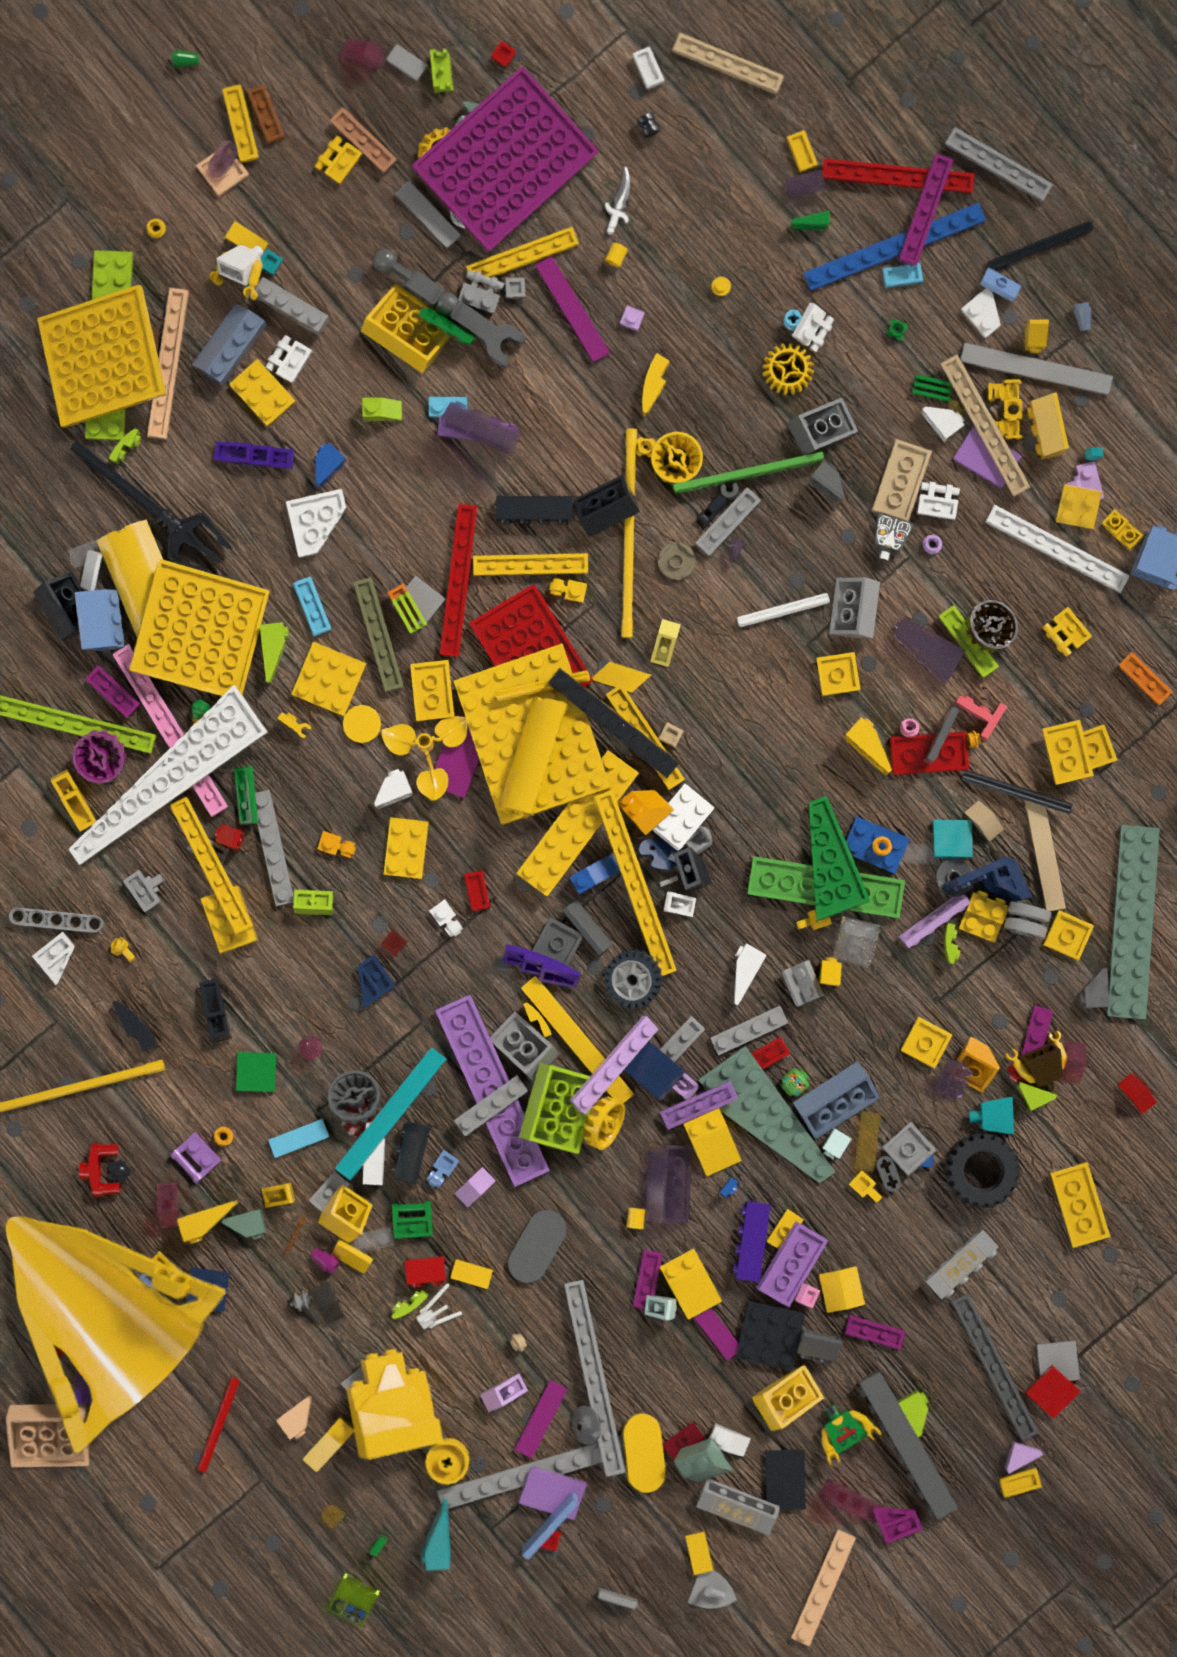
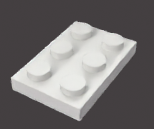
[652,784,714,851]

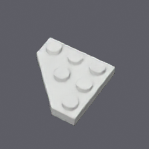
[286,489,346,558]

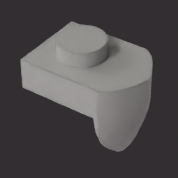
[685,826,712,855]

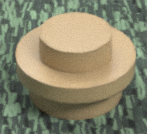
[510,1333,527,1352]

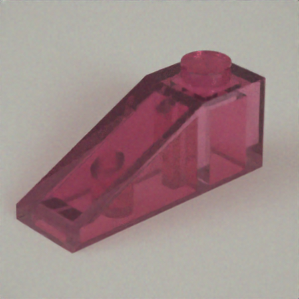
[819,1478,882,1523]

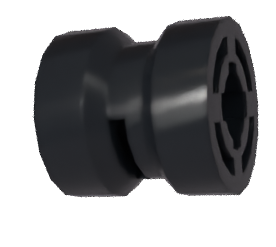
[636,112,661,138]

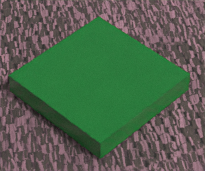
[236,1052,277,1092]

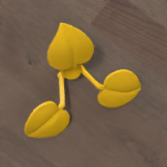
[381,716,468,801]

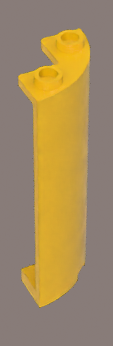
[97,520,163,637]
[498,697,568,818]

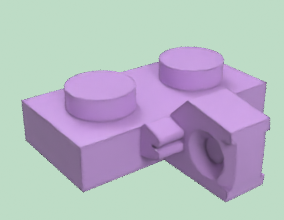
[1066,461,1104,500]

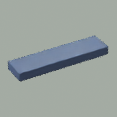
[522,1492,578,1560]

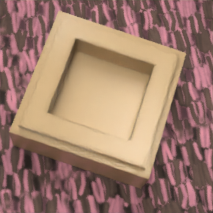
[658,722,684,748]

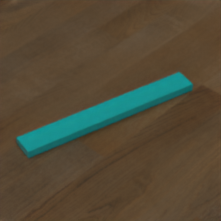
[335,1047,447,1181]

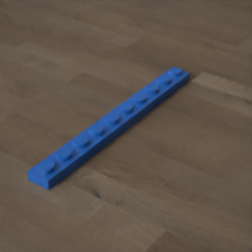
[803,203,986,291]

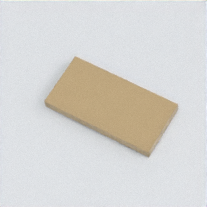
[872,439,932,522]

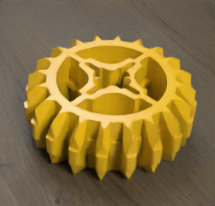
[762,344,814,395]

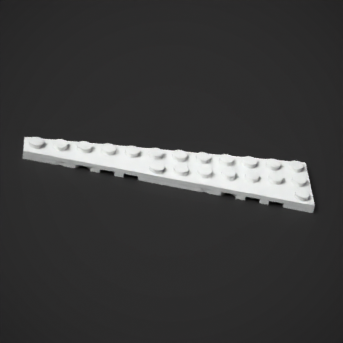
[69,685,268,865]

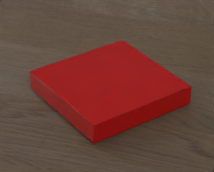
[1025,1364,1081,1419]

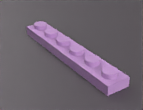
[569,1016,658,1115]

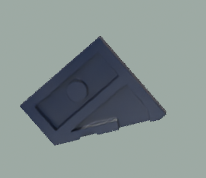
[358,955,396,1007]

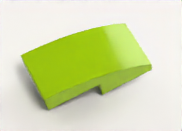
[109,429,142,465]
[944,923,960,965]
[391,1290,429,1319]

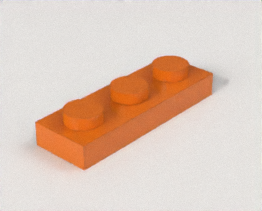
[1118,652,1173,706]

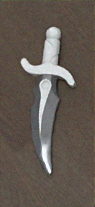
[605,166,630,234]

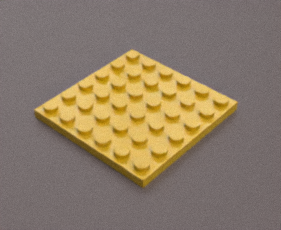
[37,285,166,428]
[129,559,270,696]

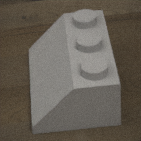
[829,577,880,638]

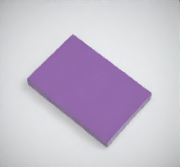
[953,426,1022,489]
[519,1466,587,1520]

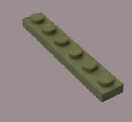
[353,577,404,692]

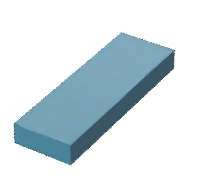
[293,576,332,637]
[268,1119,330,1158]

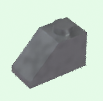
[1080,968,1110,1008]

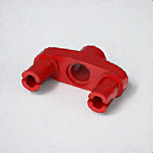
[79,1143,121,1198]

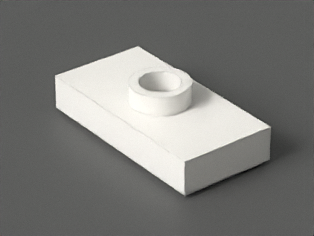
[632,47,664,90]

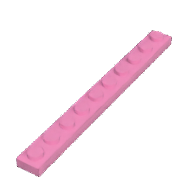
[113,644,228,817]

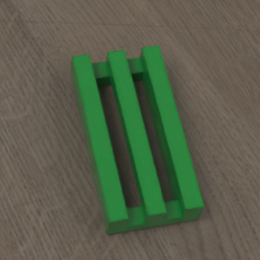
[912,374,953,402]

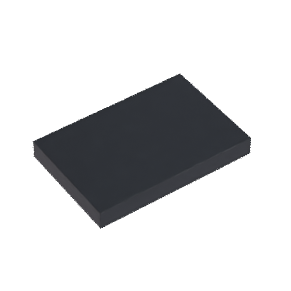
[765,1449,806,1509]

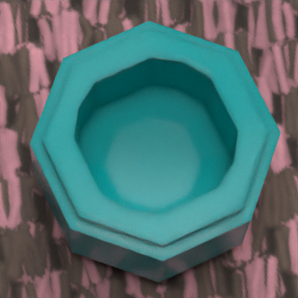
[1084,447,1103,461]

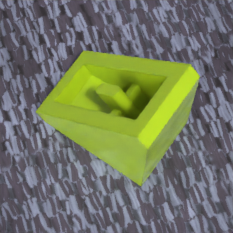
[1017,1082,1057,1111]

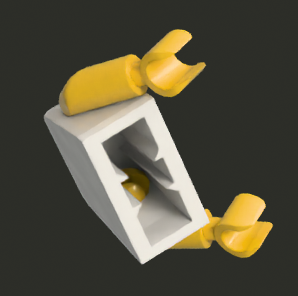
[209,245,263,300]

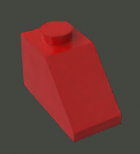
[214,824,246,851]

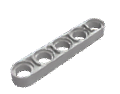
[9,908,104,933]

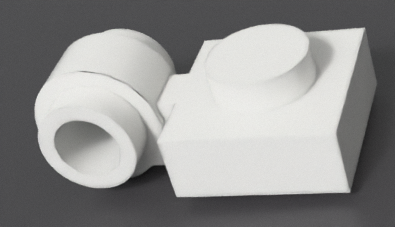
[429,900,463,937]

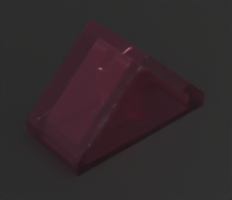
[1061,1041,1086,1082]

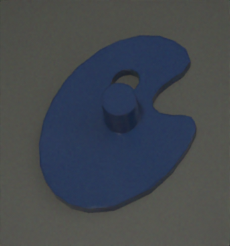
[638,838,678,870]

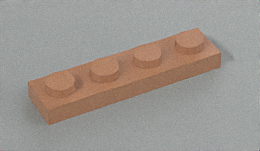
[330,107,397,174]

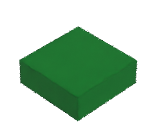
[370,1534,388,1557]

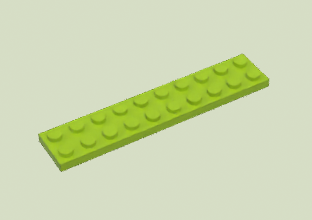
[85,251,133,441]

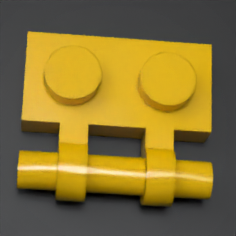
[314,136,362,185]
[1042,607,1092,657]

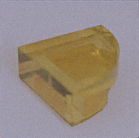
[946,399,966,417]

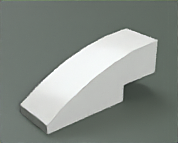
[363,1122,385,1185]

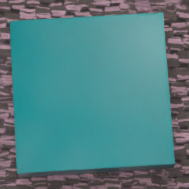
[933,819,973,859]

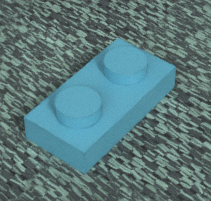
[429,397,467,417]

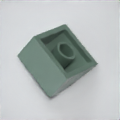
[674,1438,732,1482]

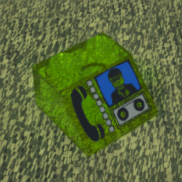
[327,1574,380,1627]

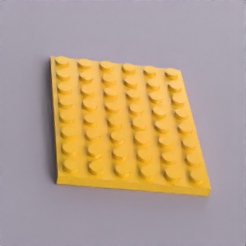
[454,644,611,825]

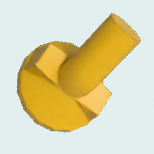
[111,937,136,963]

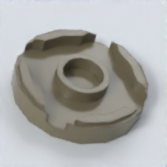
[658,542,696,580]

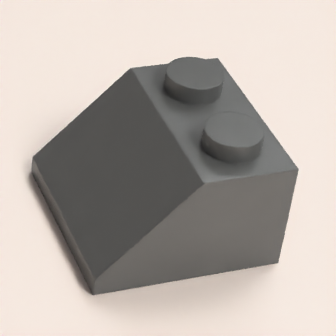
[797,1329,842,1364]

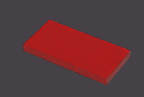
[890,732,969,776]

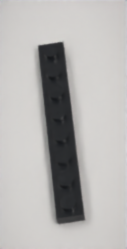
[547,667,679,778]

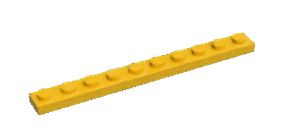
[594,790,677,976]

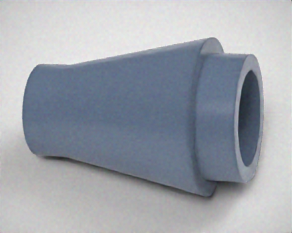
[1073,302,1091,331]

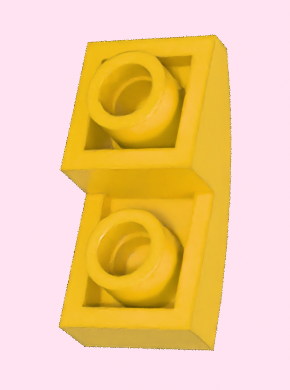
[1102,509,1144,551]

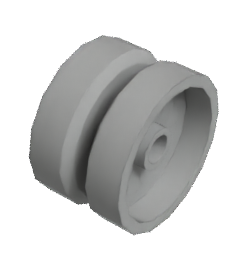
[1004,902,1052,939]

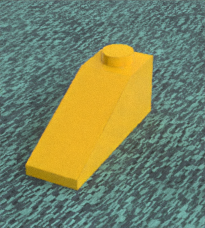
[302,1415,354,1472]

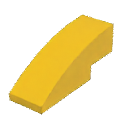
[642,353,670,417]
[51,769,96,831]

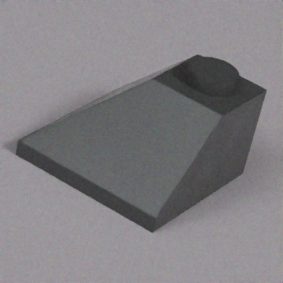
[809,462,844,506]

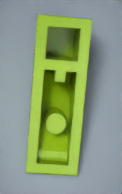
[260,622,289,684]

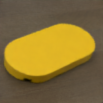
[622,1414,666,1493]

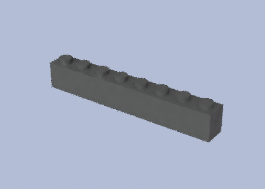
[858,1370,958,1520]

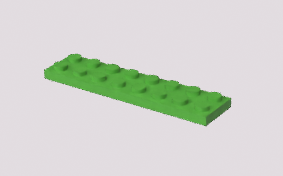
[747,856,905,918]

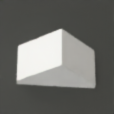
[663,892,696,917]

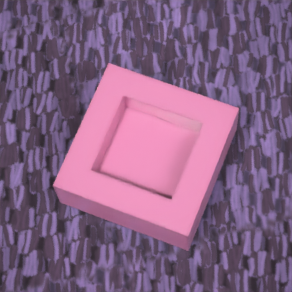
[795,1283,820,1309]

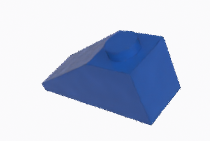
[570,853,620,895]

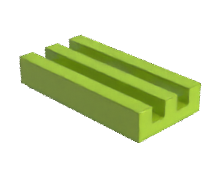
[392,591,427,634]

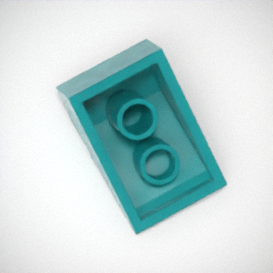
[422,1499,451,1570]

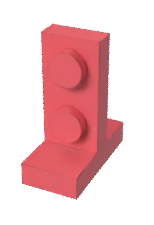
[954,695,1007,740]

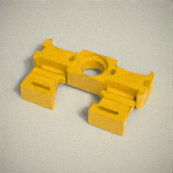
[988,379,1023,440]

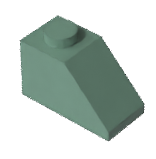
[222,1209,267,1239]

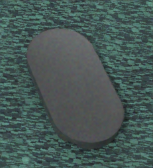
[508,1210,566,1283]

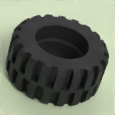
[944,1133,1021,1208]

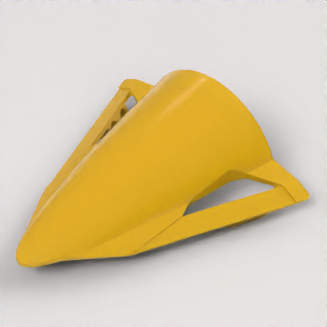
[6,1216,225,1453]

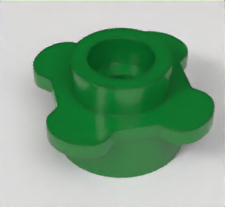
[886,319,908,341]

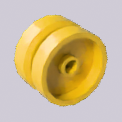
[426,1438,470,1484]

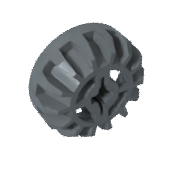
[328,1070,381,1124]

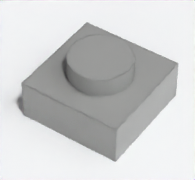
[506,278,525,299]

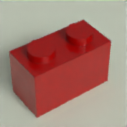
[405,1256,446,1288]

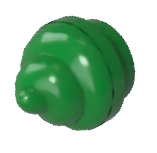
[191,699,211,719]

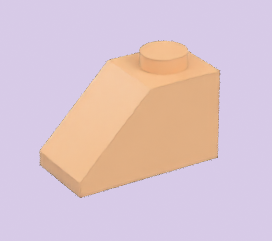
[276,1395,312,1439]

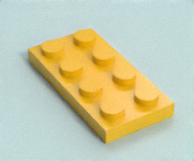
[1050,1162,1110,1248]

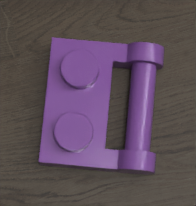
[170,1132,222,1184]

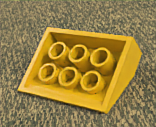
[361,284,452,374]

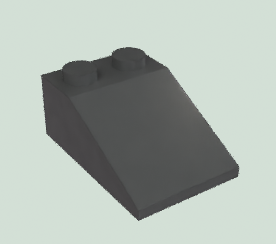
[788,398,858,456]

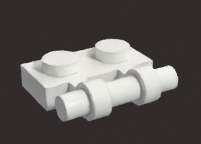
[792,303,834,352]
[265,335,312,384]
[917,482,960,520]

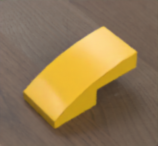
[225,221,268,252]
[524,1003,552,1037]

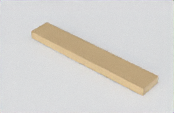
[672,33,784,95]
[1024,800,1066,911]

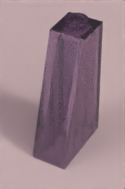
[893,617,965,686]

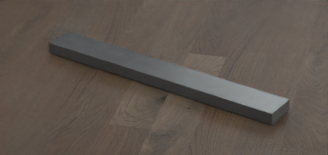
[951,1293,1039,1441]

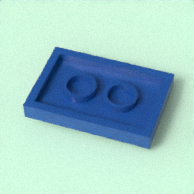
[846,817,910,874]

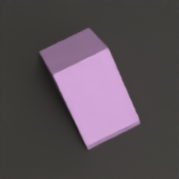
[672,1073,700,1100]
[455,1167,496,1208]
[1005,1441,1043,1473]

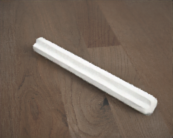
[737,593,830,627]

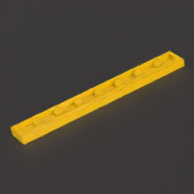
[170,796,254,936]
[521,976,634,1103]

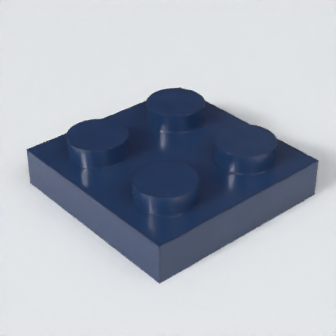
[186,1267,230,1311]

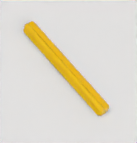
[496,671,590,701]

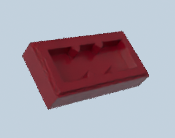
[662,1421,705,1460]

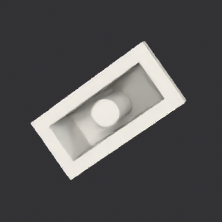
[921,407,964,442]
[708,1423,751,1456]

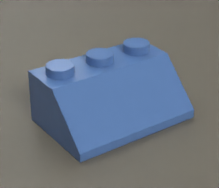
[75,589,124,651]

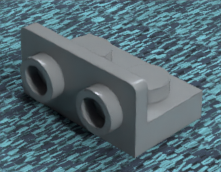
[782,960,824,1007]

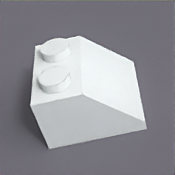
[374,769,413,809]

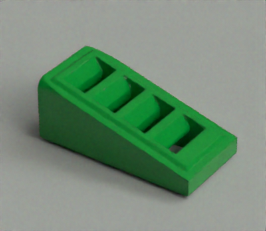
[790,211,830,230]

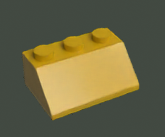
[1027,392,1069,460]

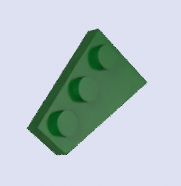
[418,307,477,345]

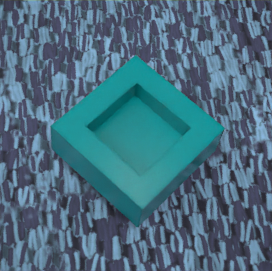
[261,249,284,276]

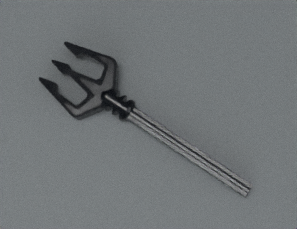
[70,440,233,573]

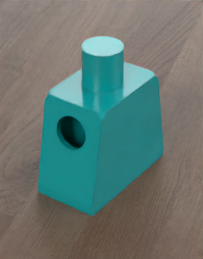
[969,1097,1014,1134]

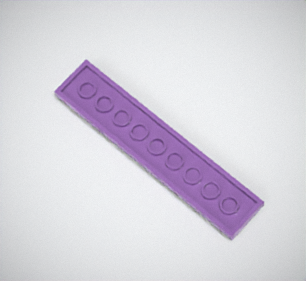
[435,995,550,1187]

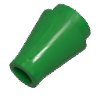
[172,49,199,68]

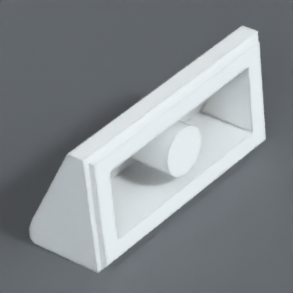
[80,550,102,591]

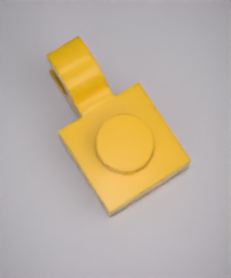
[278,712,312,738]
[796,910,832,931]
[849,1170,882,1203]

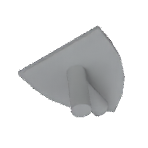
[688,1571,737,1608]

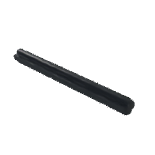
[987,221,1093,270]
[961,770,1073,814]

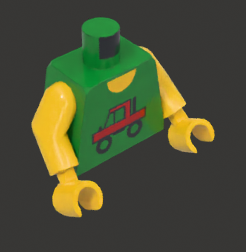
[822,1404,881,1466]

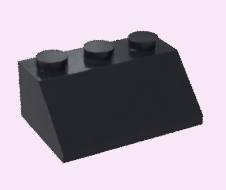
[573,474,640,537]
[33,572,83,641]
[391,1121,431,1184]

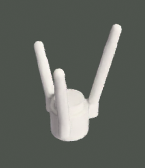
[416,1284,462,1329]

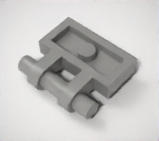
[458,270,504,314]

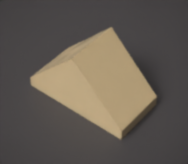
[964,801,1004,842]

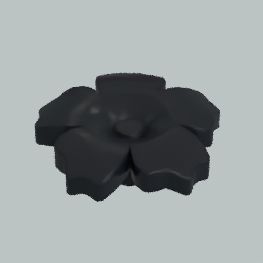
[108,1159,131,1183]

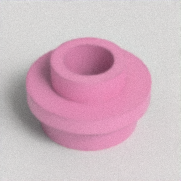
[900,719,919,737]

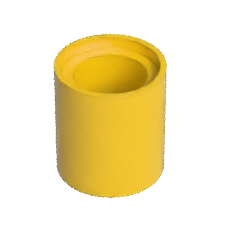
[605,242,628,268]
[626,1208,646,1229]

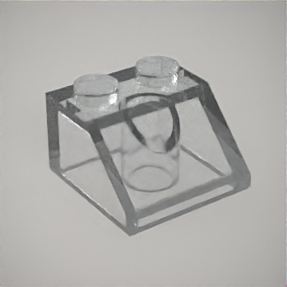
[832,916,880,968]

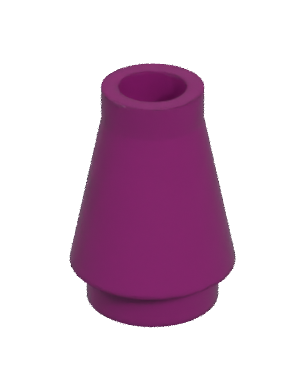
[310,1248,340,1274]

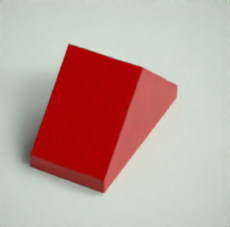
[1117,1073,1157,1115]

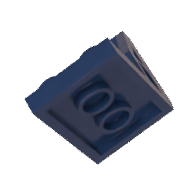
[944,856,1032,903]

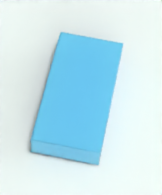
[882,263,923,288]

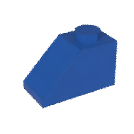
[316,442,347,488]

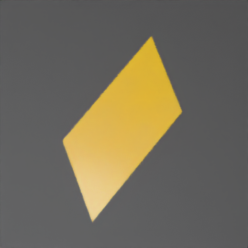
[592,662,651,693]

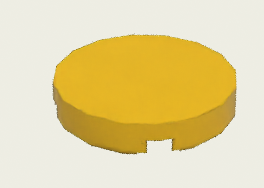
[343,705,381,743]

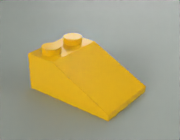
[843,717,892,776]
[683,1108,742,1176]
[177,1200,238,1244]
[660,1249,722,1320]
[752,1365,824,1431]

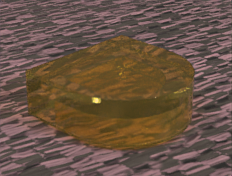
[322,1505,346,1529]

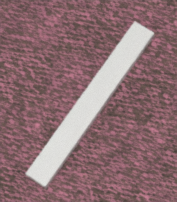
[985,505,1129,593]

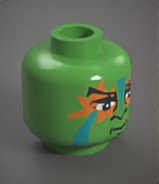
[781,1068,810,1097]

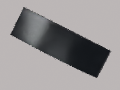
[199,978,232,1043]
[112,1001,159,1052]

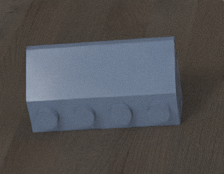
[192,304,267,387]
[793,1061,880,1139]

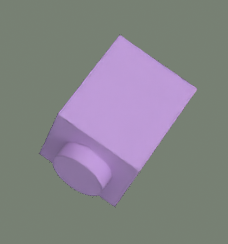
[480,1374,528,1412]

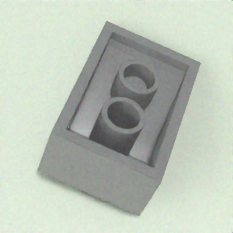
[490,1012,560,1082]

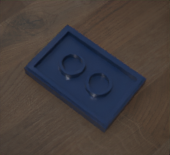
[624,1041,686,1101]

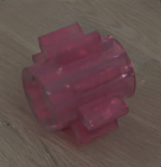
[298,1035,323,1060]

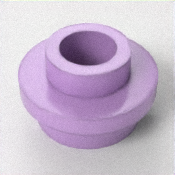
[923,535,942,554]

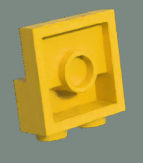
[958,891,1009,943]

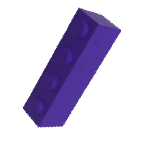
[733,1201,771,1282]

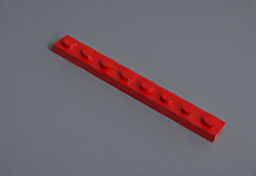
[822,158,975,194]
[440,504,478,657]

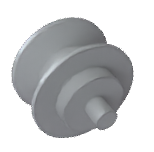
[290,1290,313,1312]

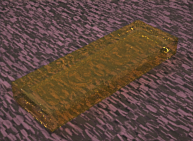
[854,1111,881,1172]

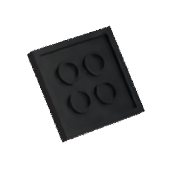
[735,1300,805,1371]

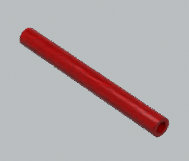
[197,1377,240,1472]

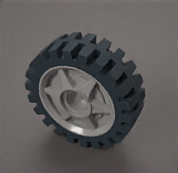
[604,950,663,1008]

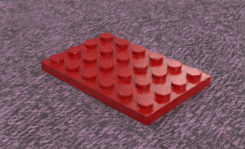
[469,584,594,687]

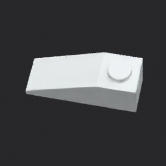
[734,944,766,1005]

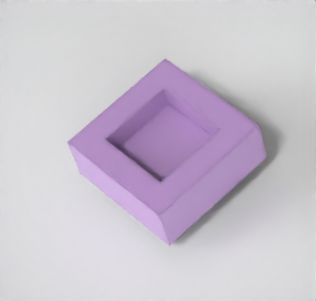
[620,306,645,331]

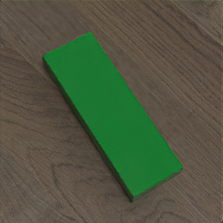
[234,766,258,826]

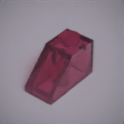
[340,39,385,68]
[157,1181,180,1228]

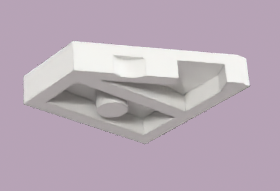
[961,288,1000,339]
[32,931,75,985]

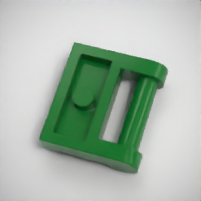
[392,1201,433,1238]

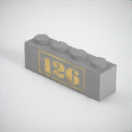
[255,277,330,336]
[924,1229,998,1299]
[696,1478,779,1535]

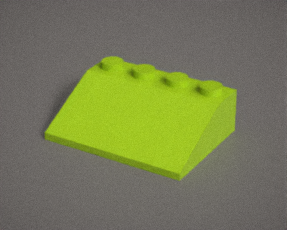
[519,1062,591,1154]

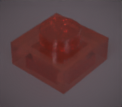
[381,929,408,956]

